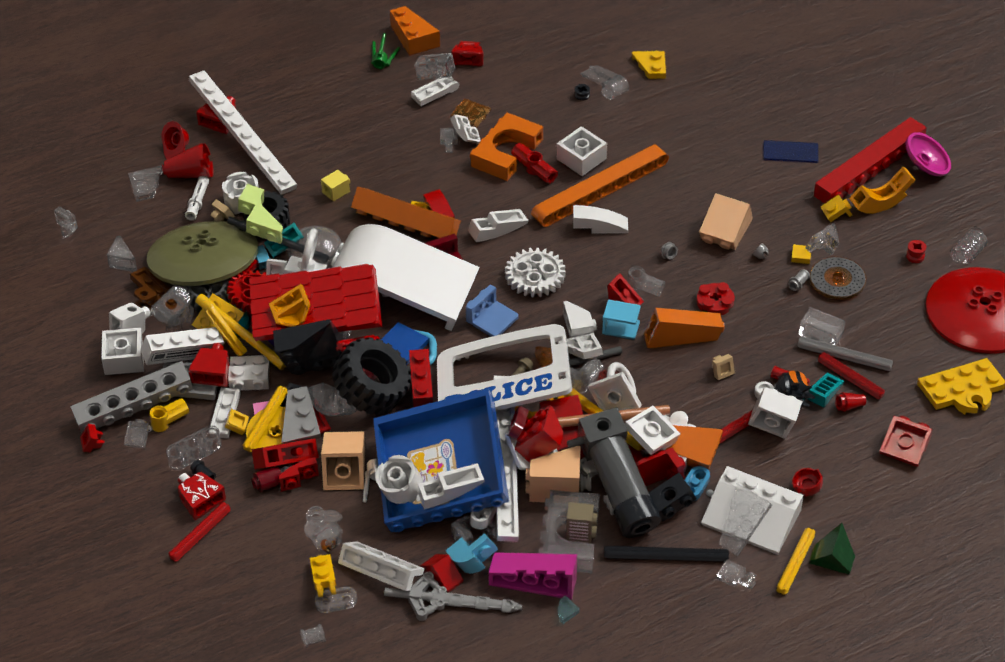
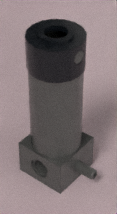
[567,407,661,538]

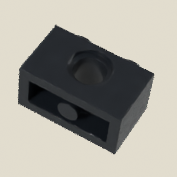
[649,473,697,522]

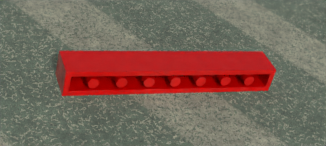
[814,117,927,203]

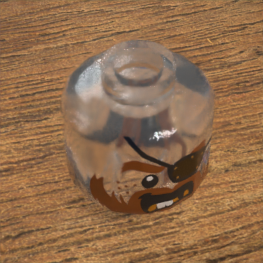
[311,521,343,552]

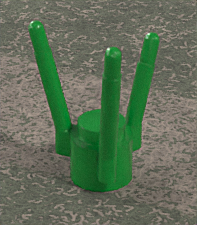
[371,33,400,69]

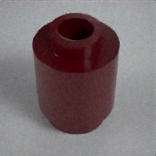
[251,467,281,492]

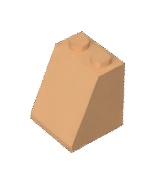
[699,193,753,250]
[321,431,365,490]
[526,446,580,503]

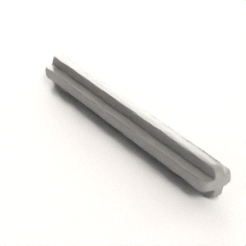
[798,337,893,371]

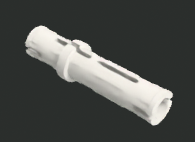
[185,176,209,221]

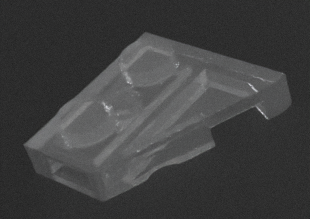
[128,165,163,202]

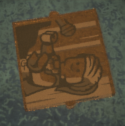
[450,99,491,127]

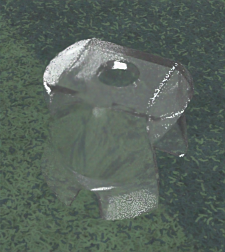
[150,286,194,333]

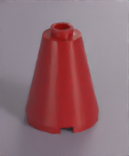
[162,143,214,178]

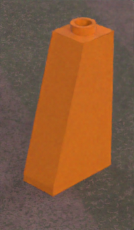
[644,308,725,348]
[643,425,723,470]

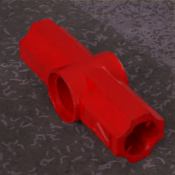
[511,143,558,184]

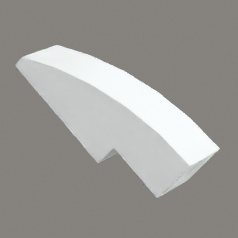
[573,205,628,234]
[468,209,528,242]
[418,463,484,510]

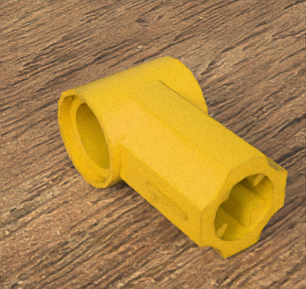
[150,398,189,432]

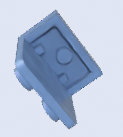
[466,284,518,337]

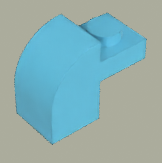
[446,533,498,573]

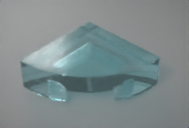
[558,595,579,624]

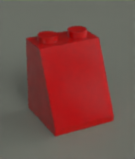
[539,395,585,459]

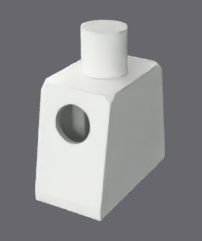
[109,303,151,333]

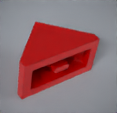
[420,554,463,593]

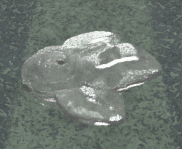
[304,506,343,540]

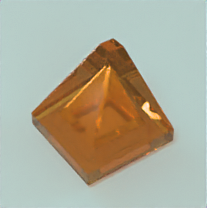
[535,346,553,368]

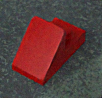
[607,273,644,305]

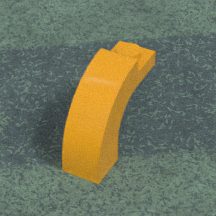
[849,167,915,214]

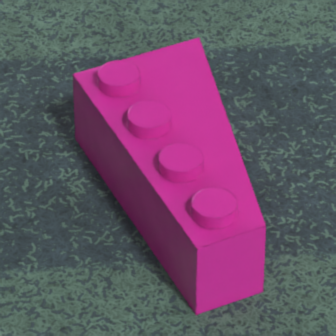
[489,553,577,600]

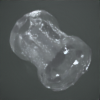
[299,624,326,648]

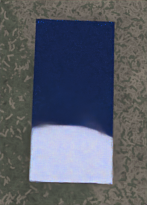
[764,140,818,163]

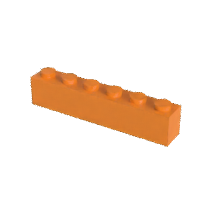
[351,187,461,239]

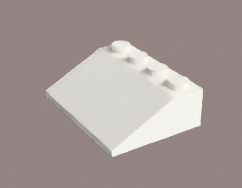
[701,466,803,555]

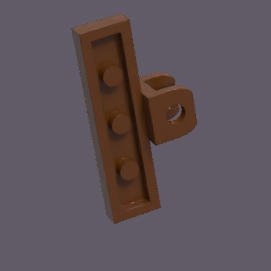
[130,266,190,319]

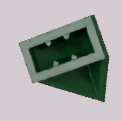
[809,523,855,575]

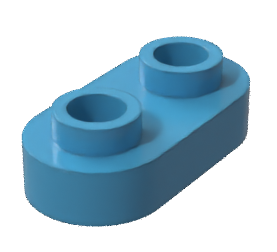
[685,466,710,500]

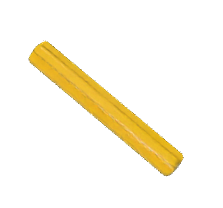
[243,386,288,452]
[776,528,816,595]

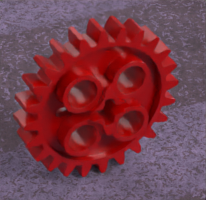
[226,270,266,316]

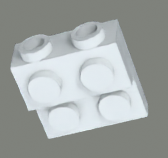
[228,355,270,391]
[625,406,680,455]

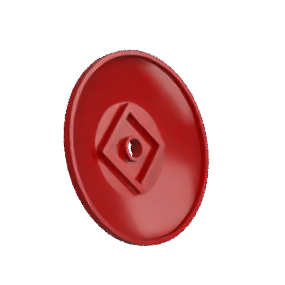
[925,267,1005,354]

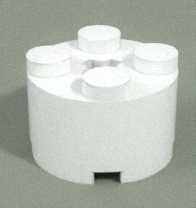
[222,172,259,214]
[375,455,423,504]

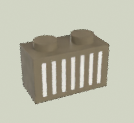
[566,502,598,546]

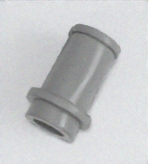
[788,269,810,291]

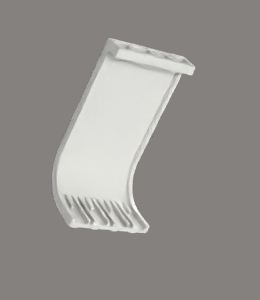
[331,224,480,331]

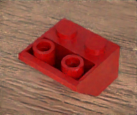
[515,405,564,463]

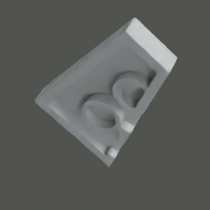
[281,386,321,444]

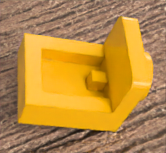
[821,195,852,222]

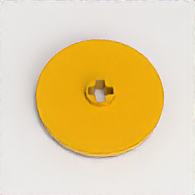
[246,406,286,449]

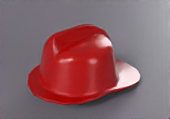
[161,121,189,159]

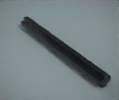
[604,546,729,561]

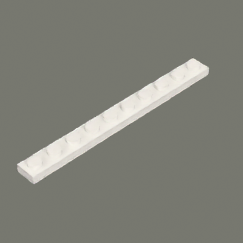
[189,71,297,195]
[493,376,519,542]

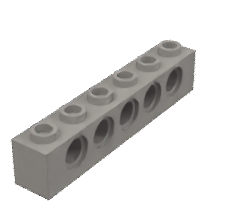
[71,361,193,433]

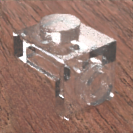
[54,206,78,238]

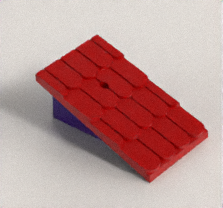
[249,264,382,347]

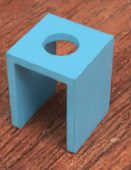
[602,299,641,340]

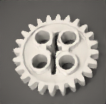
[505,248,566,297]

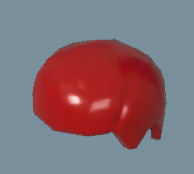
[792,468,823,497]

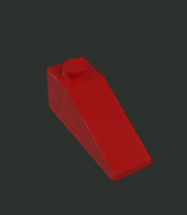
[251,438,319,469]

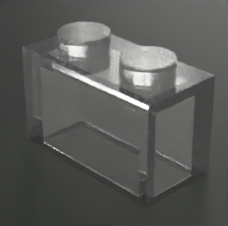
[799,307,845,345]

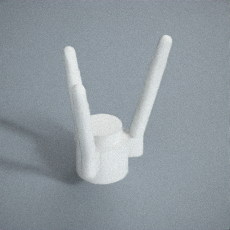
[363,459,378,503]

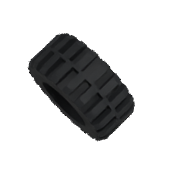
[332,337,411,415]

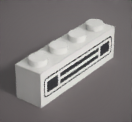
[140,327,224,365]

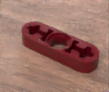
[507,405,529,440]

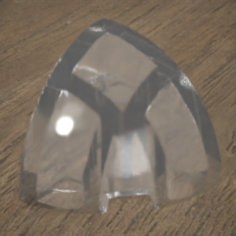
[308,383,357,417]

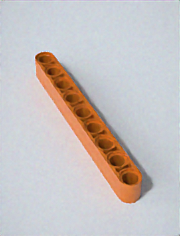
[531,144,669,227]

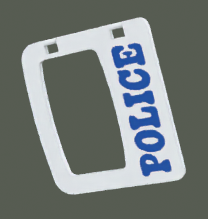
[437,324,572,411]

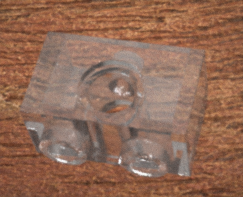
[414,53,455,80]

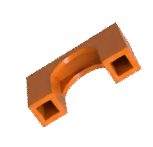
[470,112,543,181]

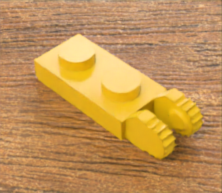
[310,554,336,597]

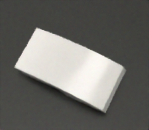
[450,114,481,144]

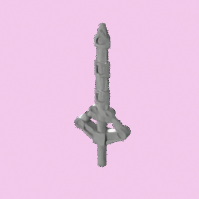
[384,572,522,621]

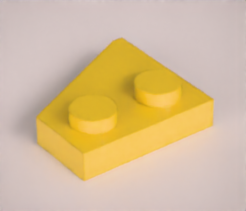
[632,51,666,79]

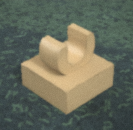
[211,199,235,221]
[712,354,735,380]

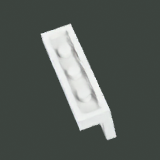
[338,541,424,591]

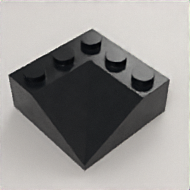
[273,319,344,375]

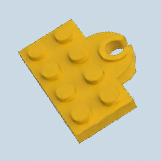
[917,358,1005,415]

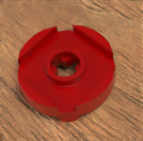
[696,282,735,315]

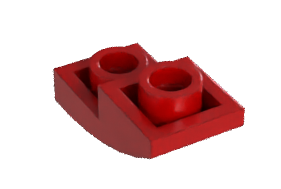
[423,189,455,218]
[279,457,319,491]

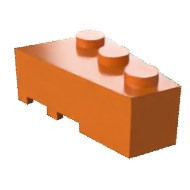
[390,6,440,56]

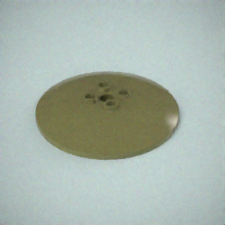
[147,221,258,286]

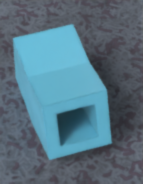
[255,245,270,270]

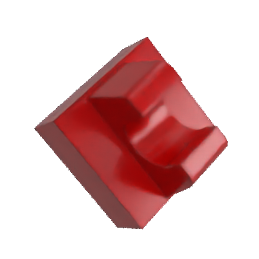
[80,424,105,453]

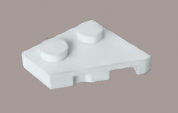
[557,333,603,359]

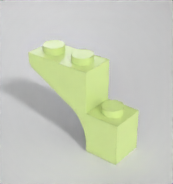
[238,184,283,244]

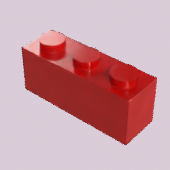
[409,349,433,408]

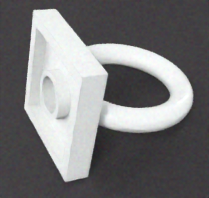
[284,228,327,274]
[588,362,642,411]

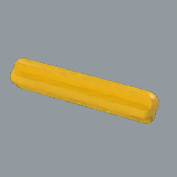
[205,307,247,357]

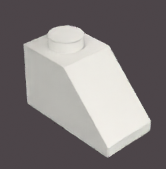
[563,301,597,338]

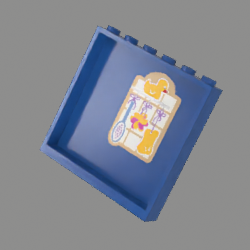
[373,388,509,532]

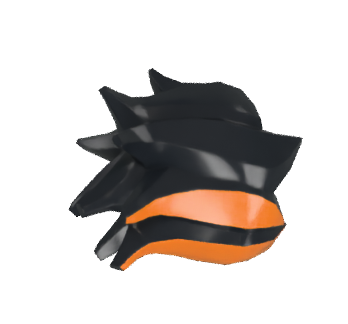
[774,371,815,407]

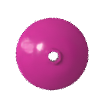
[906,132,951,176]

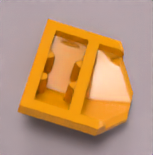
[269,284,310,327]

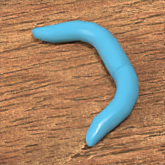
[415,330,437,365]

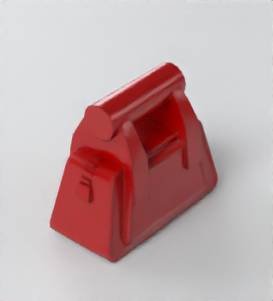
[451,41,484,66]

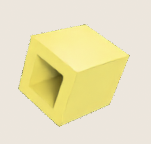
[321,170,350,201]

